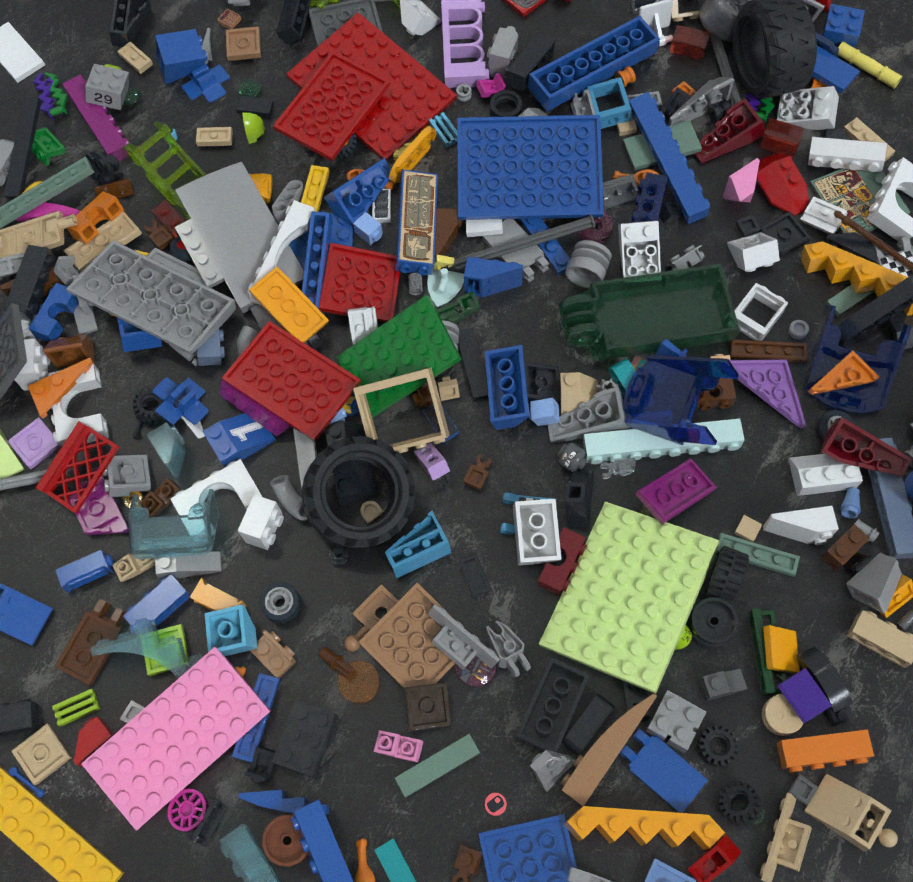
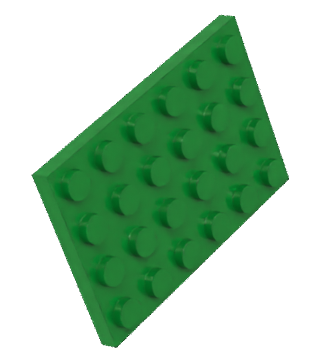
[337,295,462,418]

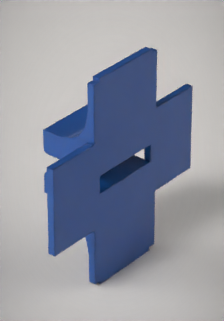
[181,64,230,103]
[152,377,209,425]

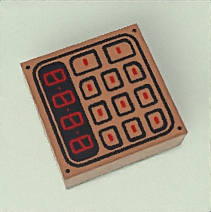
[217,9,241,29]

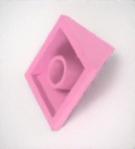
[723,158,760,202]

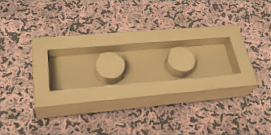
[843,117,895,161]

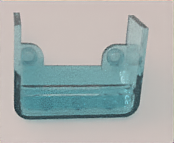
[128,489,219,559]

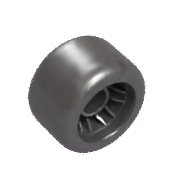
[699,0,751,42]

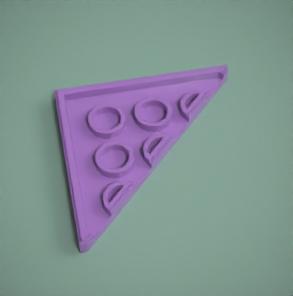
[720,360,806,429]

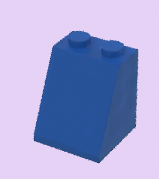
[155,29,207,84]

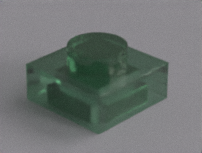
[237,78,262,97]

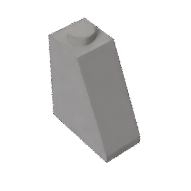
[846,553,902,614]

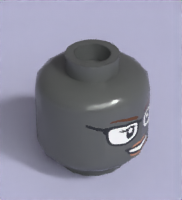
[557,443,587,472]

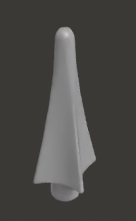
[201,28,212,64]

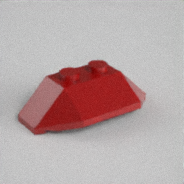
[756,153,809,216]

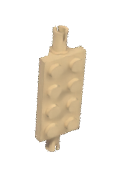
[0,211,78,258]

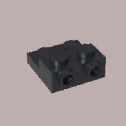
[524,362,561,404]

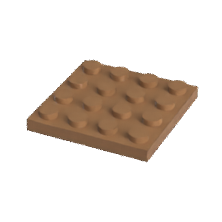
[358,583,456,688]

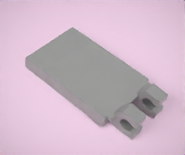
[482,219,549,283]

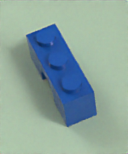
[29,283,79,342]

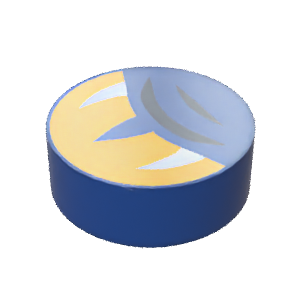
[343,396,360,417]

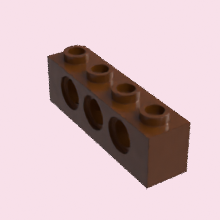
[653,377,736,413]

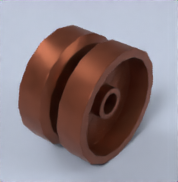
[262,815,308,866]

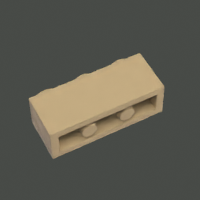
[846,610,913,668]

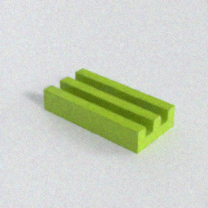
[52,689,100,727]

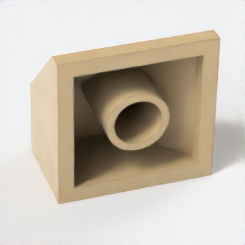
[560,372,598,415]

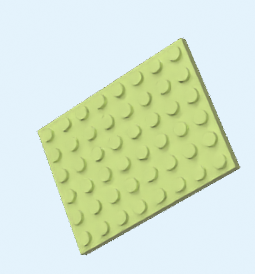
[539,502,720,694]

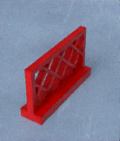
[36,421,120,513]

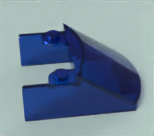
[806,304,912,413]
[623,355,739,445]

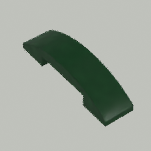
[437,291,481,324]

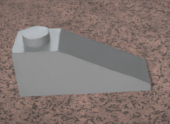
[155,551,222,579]

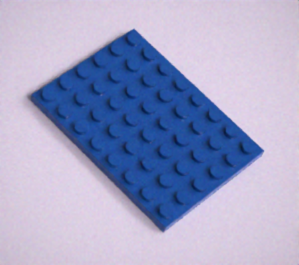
[457,115,604,220]

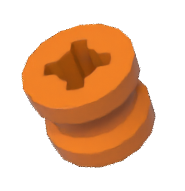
[615,66,636,87]

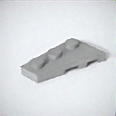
[530,750,576,792]

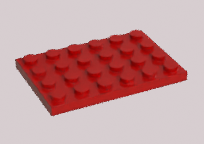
[273,50,390,161]
[222,321,362,442]

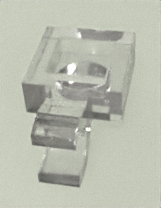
[600,458,636,479]

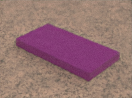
[635,458,717,525]

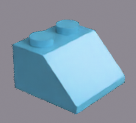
[205,605,258,656]

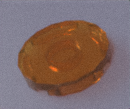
[338,661,380,704]

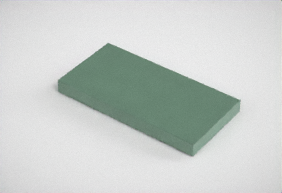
[623,120,702,171]

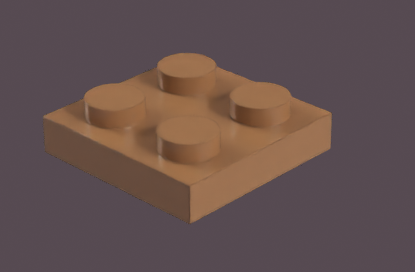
[226,26,261,61]

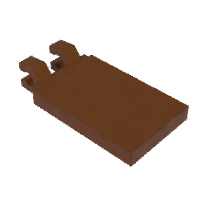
[54,599,127,686]

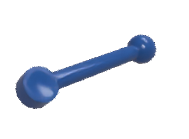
[9,767,44,797]

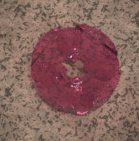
[577,209,613,243]

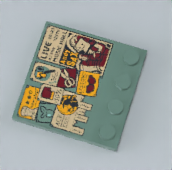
[809,169,910,235]

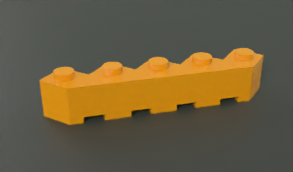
[801,241,913,316]
[564,806,725,850]

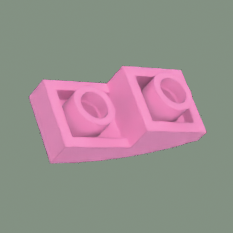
[374,730,423,763]

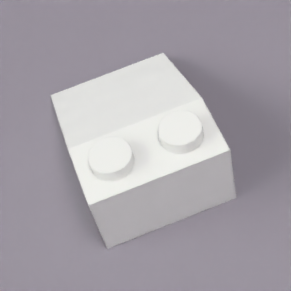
[762,506,838,545]

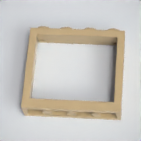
[353,367,450,453]

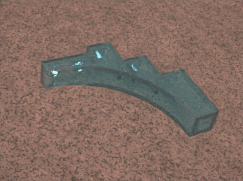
[90,617,204,679]

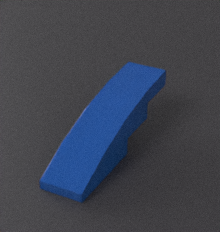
[239,790,330,815]

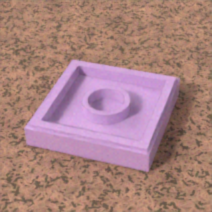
[8,417,61,469]

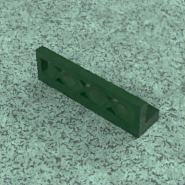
[748,608,787,696]

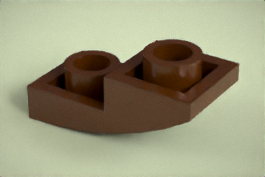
[137,478,182,519]

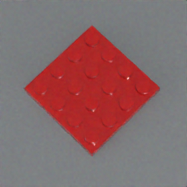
[319,243,400,323]

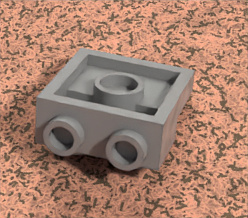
[103,455,151,497]

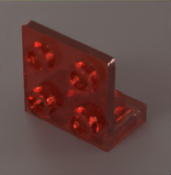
[760,118,804,157]

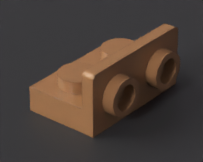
[250,630,296,678]

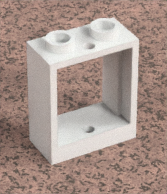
[728,283,788,341]

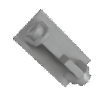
[665,245,704,276]

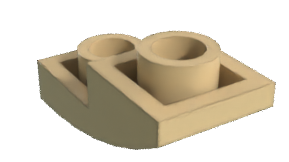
[112,544,157,582]

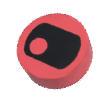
[485,793,507,816]

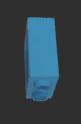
[587,77,632,129]

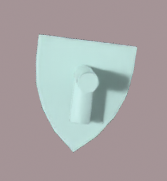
[427,268,464,308]

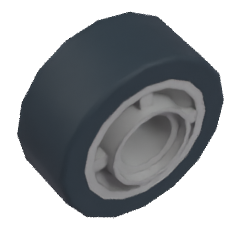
[260,582,301,623]

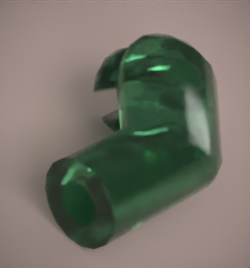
[123,88,141,105]

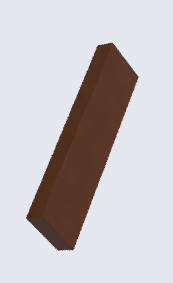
[729,339,808,363]

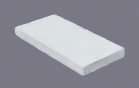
[0,22,45,83]

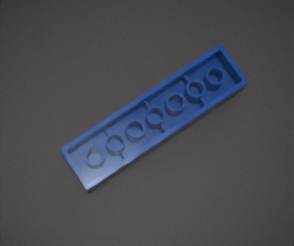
[527,16,660,111]

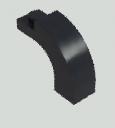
[796,647,853,726]

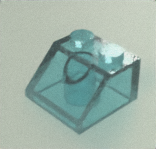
[146,422,186,478]

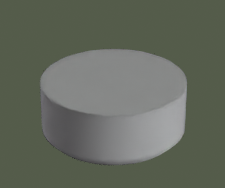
[788,320,809,339]

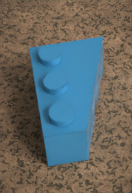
[385,511,451,578]

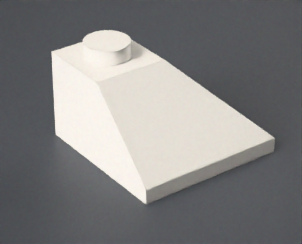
[400,0,442,35]

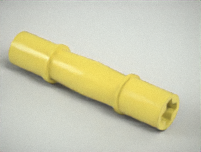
[837,42,903,89]

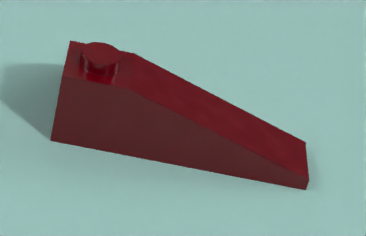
[694,98,766,163]
[821,417,913,476]

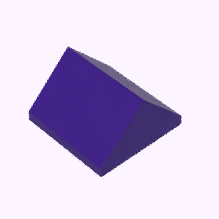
[778,668,832,723]

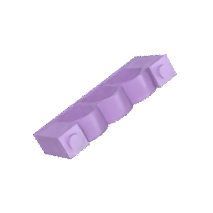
[441,0,489,89]

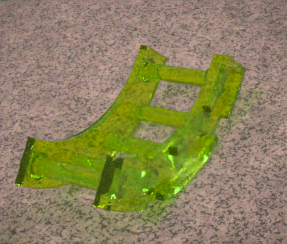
[124,121,207,219]

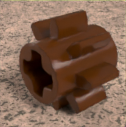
[412,385,433,409]

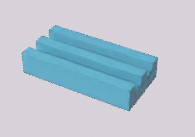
[429,112,458,148]

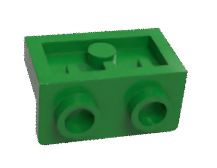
[32,127,65,166]

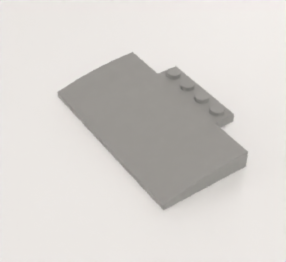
[175,162,304,313]
[66,240,236,354]

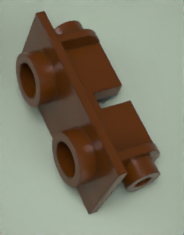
[94,178,134,199]

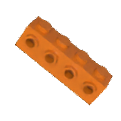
[776,729,874,773]

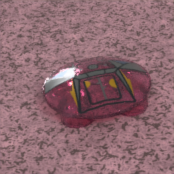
[455,655,496,687]

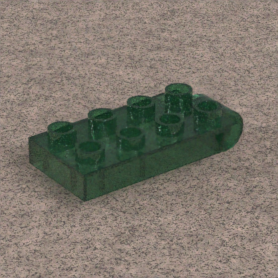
[559,263,740,361]

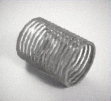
[408,273,423,295]

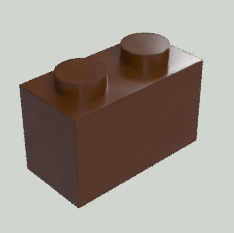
[821,524,870,572]

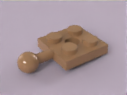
[344,585,398,652]

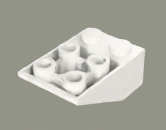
[776,86,839,130]
[618,221,661,281]

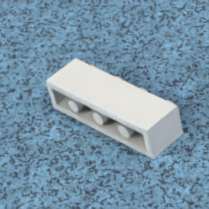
[808,137,887,172]

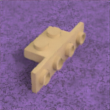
[760,793,812,882]

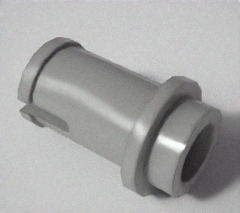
[855,519,879,543]

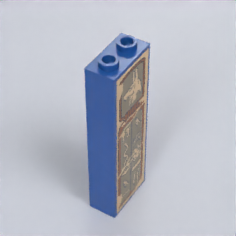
[395,169,438,275]

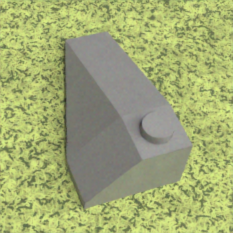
[668,77,734,126]
[548,387,631,443]

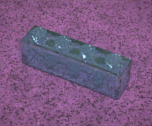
[220,824,281,882]

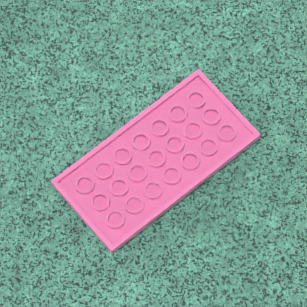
[81,647,271,831]

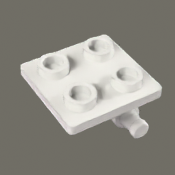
[639,0,673,47]

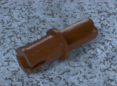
[318,647,355,678]

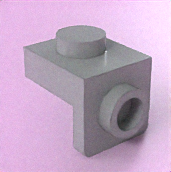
[53,255,80,285]

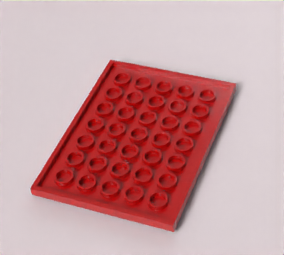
[286,12,457,161]

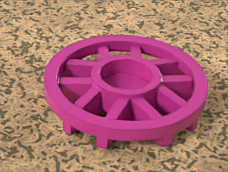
[168,789,207,832]

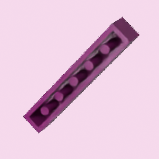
[63,74,131,161]

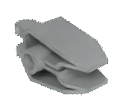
[486,621,531,677]

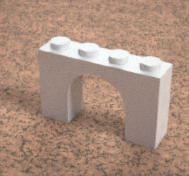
[867,157,913,241]
[48,364,109,446]
[171,459,262,543]

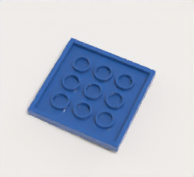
[478,814,577,882]

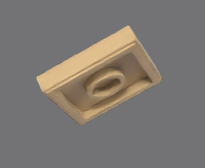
[12,723,72,785]

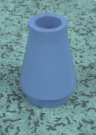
[840,487,861,519]

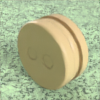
[761,694,803,736]

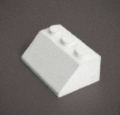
[788,454,863,496]
[513,499,561,566]

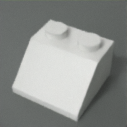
[727,232,780,272]

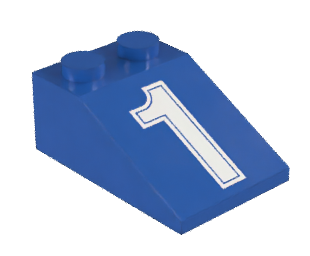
[202,413,276,468]

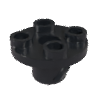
[85,150,120,185]

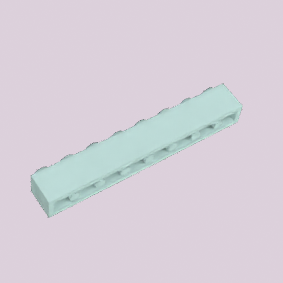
[583,419,744,464]

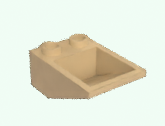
[804,774,898,851]

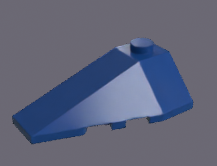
[324,158,391,224]

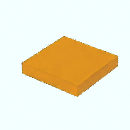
[763,625,800,674]

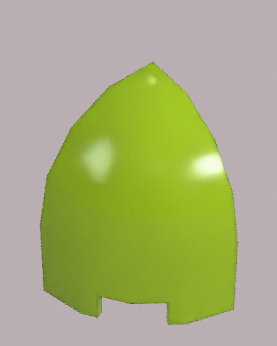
[242,113,265,144]

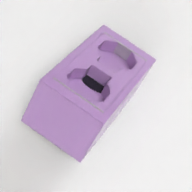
[414,443,450,480]

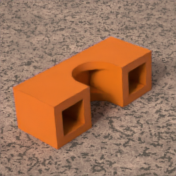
[67,191,124,245]

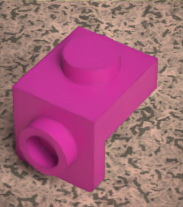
[476,73,506,98]

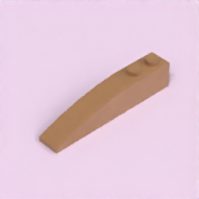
[561,694,657,806]

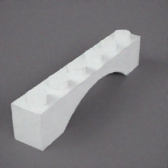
[247,200,315,305]

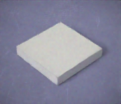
[466,219,503,237]

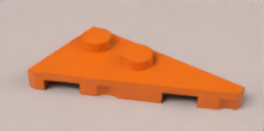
[808,351,879,395]
[28,358,94,419]

